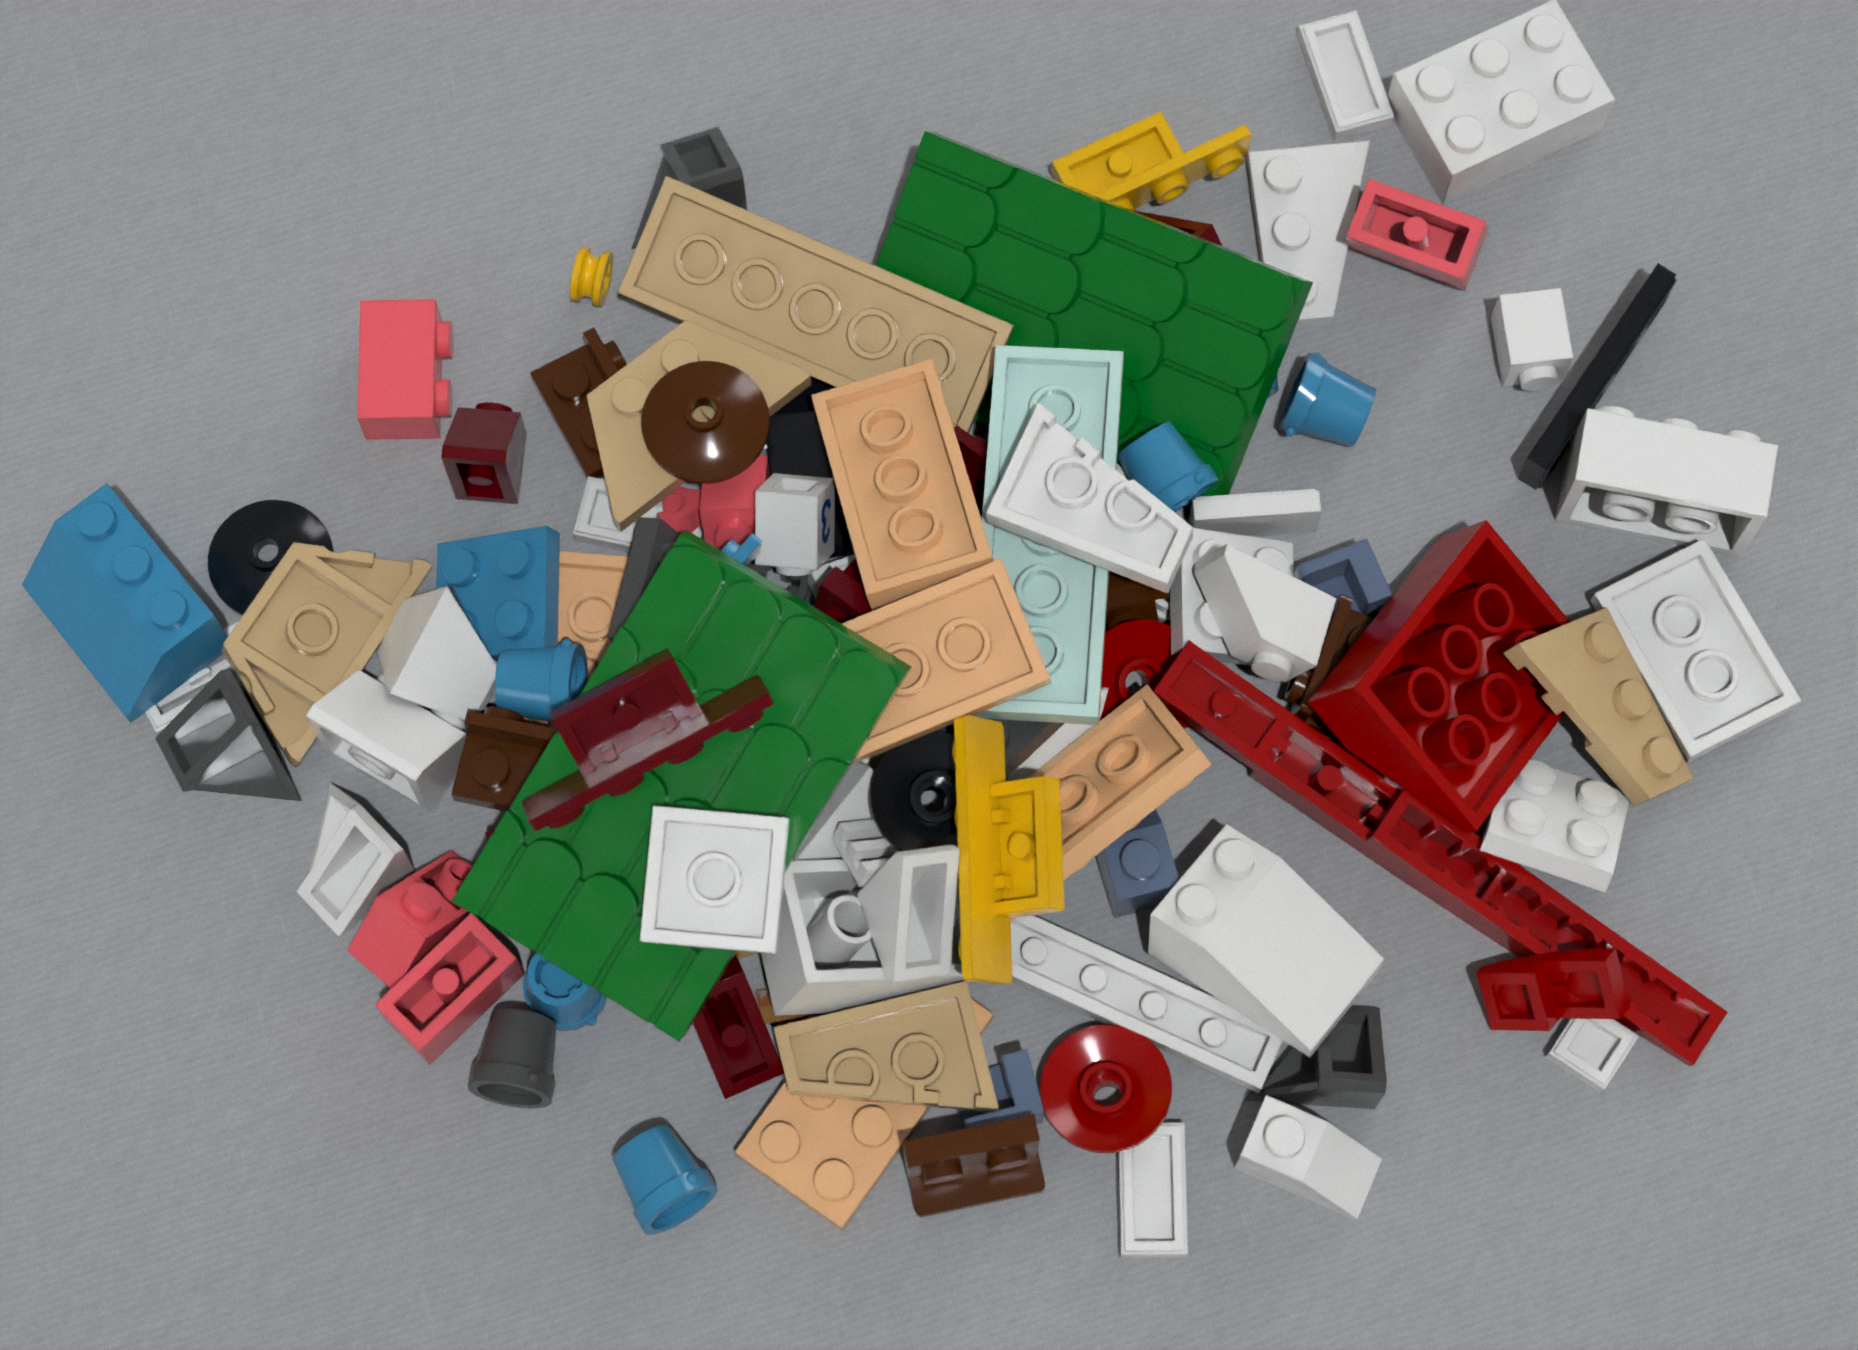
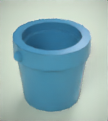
[1279,353,1376,447]
[1117,421,1219,512]
[495,639,588,722]
[523,952,607,1031]
[612,1125,718,1235]

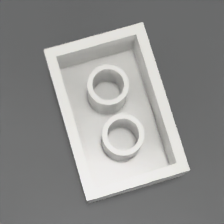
[1387,0,1615,205]
[1555,406,1778,557]

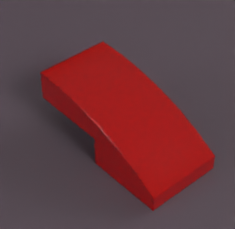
[1476,948,1630,1031]

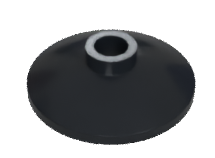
[208,500,334,616]
[869,732,958,852]

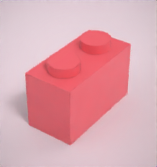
[1346,179,1488,290]
[357,299,453,440]
[375,913,525,1065]

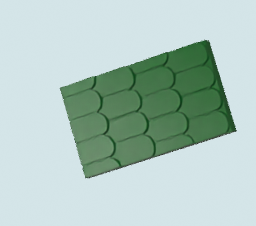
[876,131,1313,508]
[452,530,912,1041]

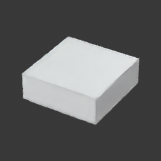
[1546,1018,1639,1094]

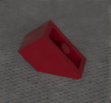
[441,402,527,504]
[692,954,784,1099]

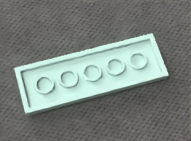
[973,345,1124,725]

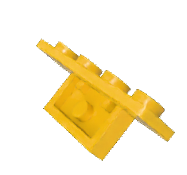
[1051,111,1252,211]
[952,715,1065,985]

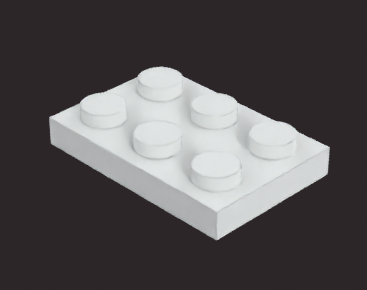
[1590,538,1801,763]

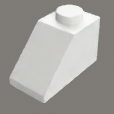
[1194,543,1337,682]
[1235,1095,1382,1221]

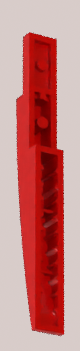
[1153,640,1727,1066]

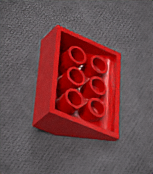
[1307,520,1570,833]

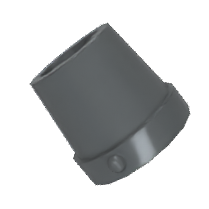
[468,1009,557,1109]

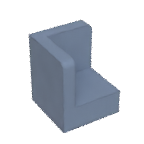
[1293,539,1393,618]
[957,1049,1044,1129]

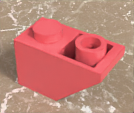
[347,850,477,988]

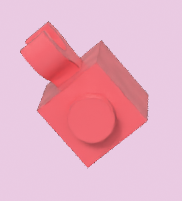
[658,455,771,550]

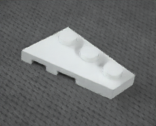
[986,402,1193,594]

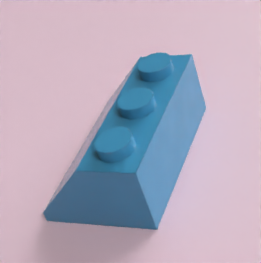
[22,483,228,723]

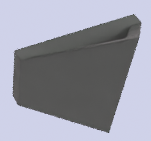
[631,127,747,249]
[155,669,302,801]
[1244,1006,1387,1109]

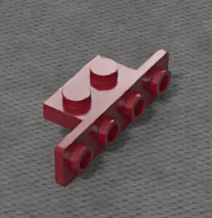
[522,649,774,831]

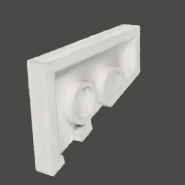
[1247,140,1370,329]

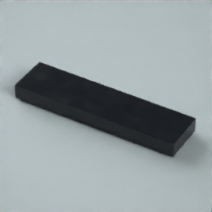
[1517,263,1677,490]

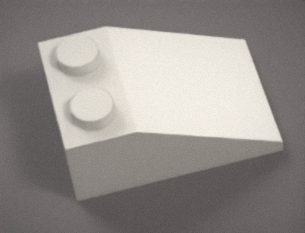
[1148,824,1385,1057]
[761,858,972,1016]

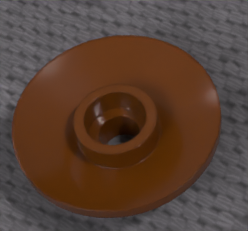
[641,361,770,484]

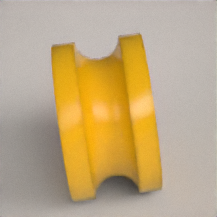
[570,247,614,307]

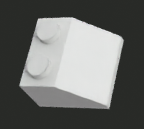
[306,669,466,814]

